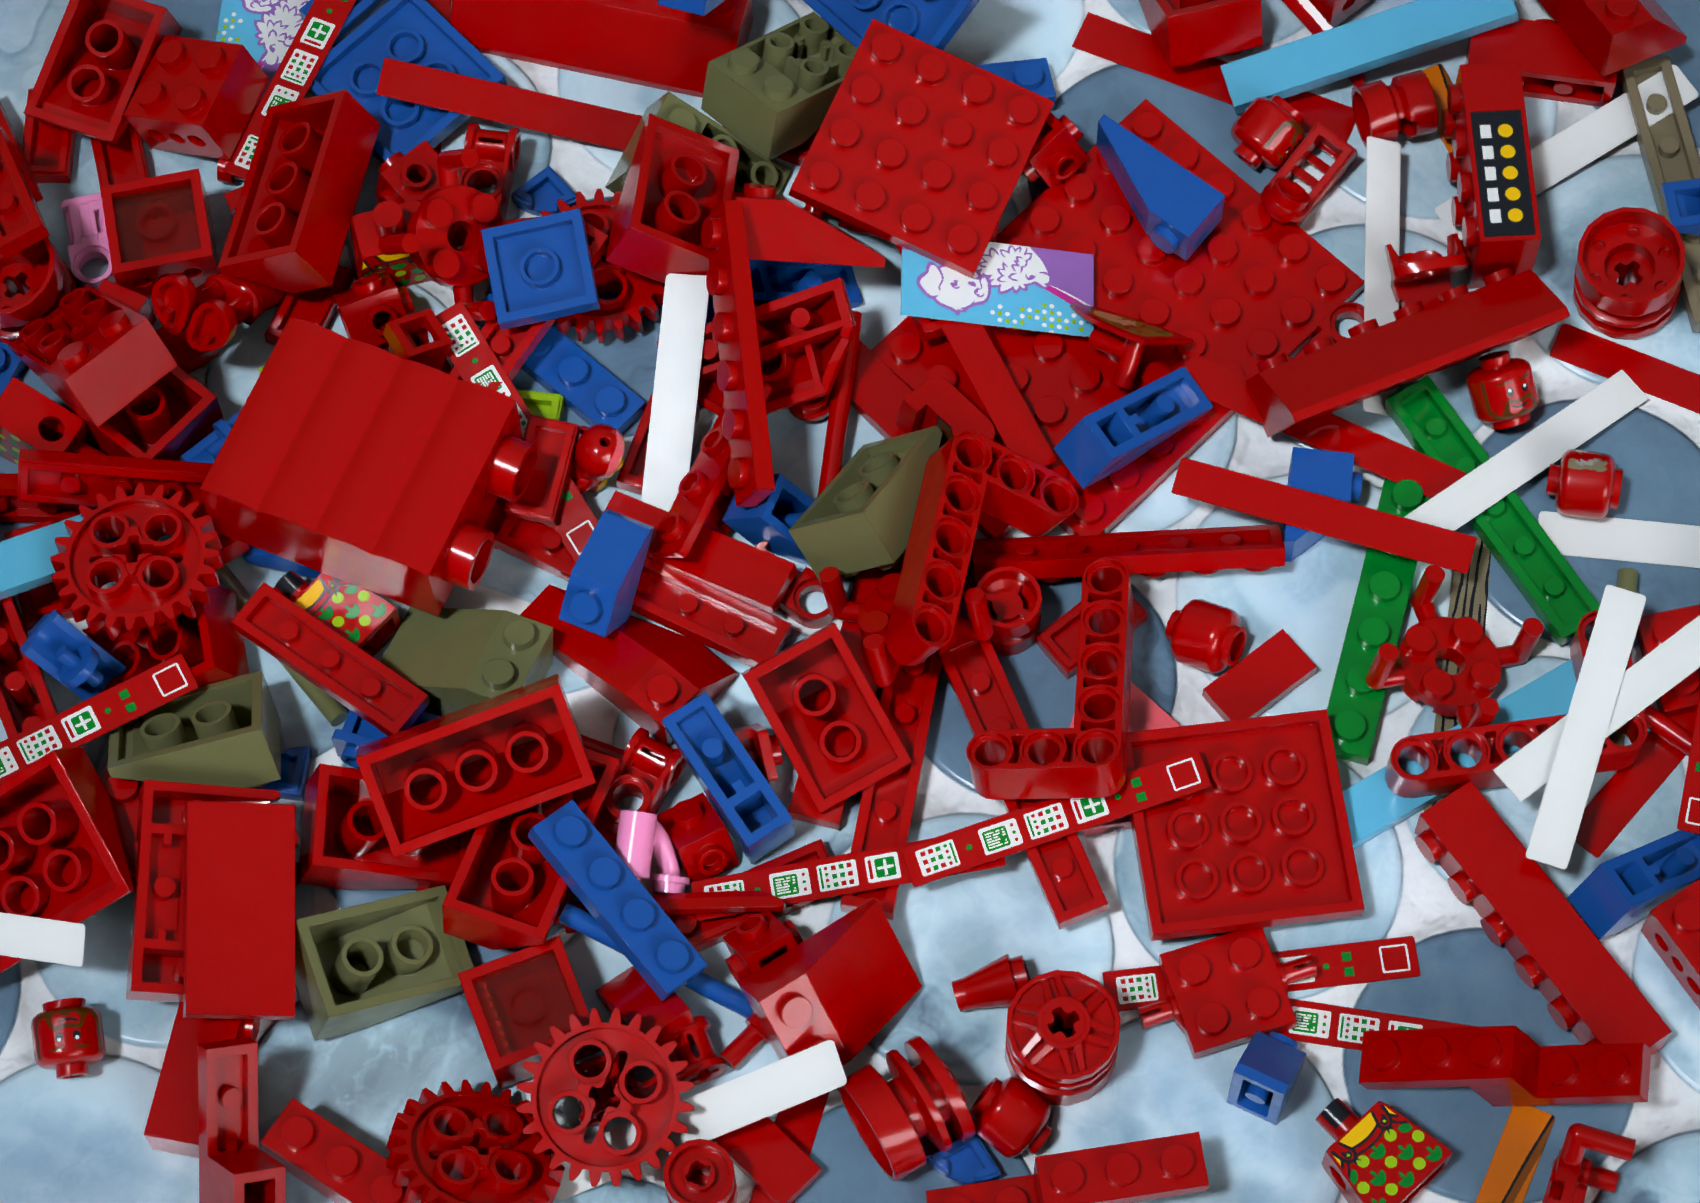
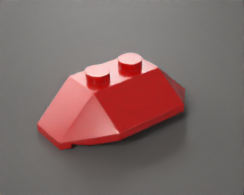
[657,278,856,415]

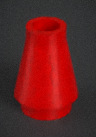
[952,954,1031,1012]

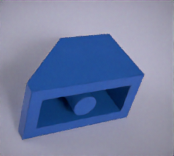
[1283,447,1362,562]
[722,473,814,567]
[558,509,654,638]
[1227,1031,1307,1125]

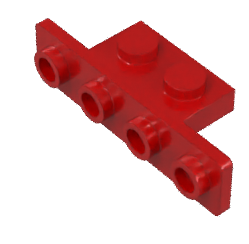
[649,381,772,558]

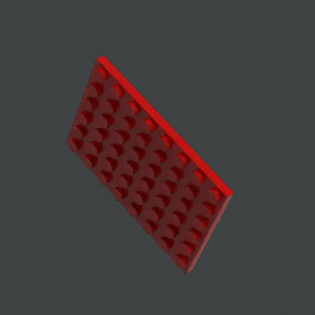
[871,99,1364,536]

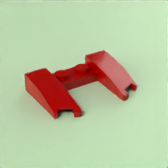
[126,780,299,1002]

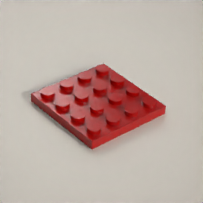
[789,19,1054,278]
[1127,709,1365,941]

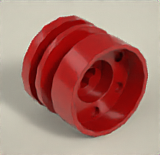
[1573,207,1685,339]
[0,237,78,344]
[1005,970,1121,1106]
[837,1036,975,1182]

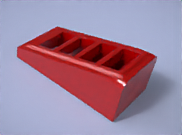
[1260,122,1358,226]

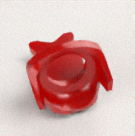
[1385,233,1468,309]

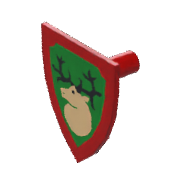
[1070,302,1193,389]

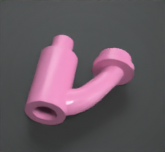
[615,810,690,894]

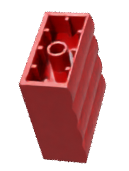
[199,317,538,617]

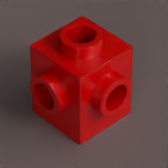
[1022,112,1089,189]
[375,140,440,204]
[332,274,416,350]
[722,911,803,983]

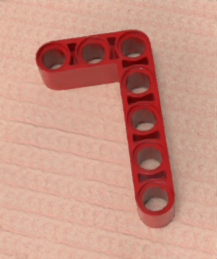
[886,430,1079,667]
[966,557,1135,800]
[1385,610,1647,798]

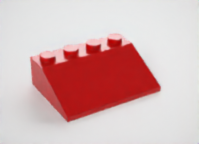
[0,747,134,974]

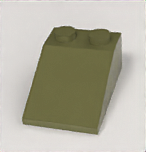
[788,425,942,581]
[380,607,554,716]
[107,670,281,789]
[295,885,474,1041]

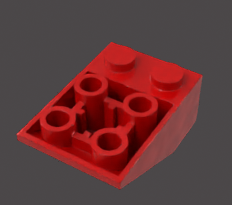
[8,285,178,428]

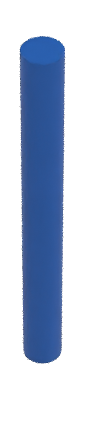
[558,902,753,1019]

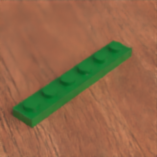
[1384,376,1600,647]
[1327,478,1431,765]

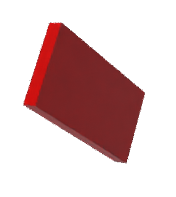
[183,801,295,1020]

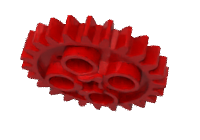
[541,189,665,343]
[50,483,223,642]
[516,1008,695,1187]
[386,1080,565,1203]

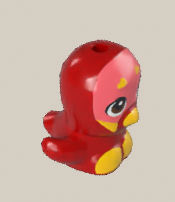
[569,424,625,495]

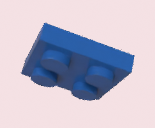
[481,208,601,330]

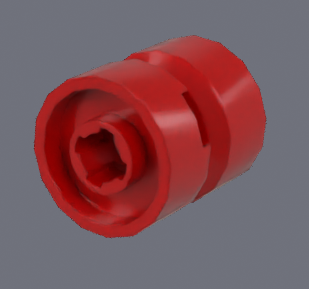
[1351,70,1438,147]
[977,566,1042,656]
[663,1139,738,1203]

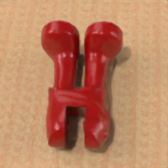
[151,271,287,351]

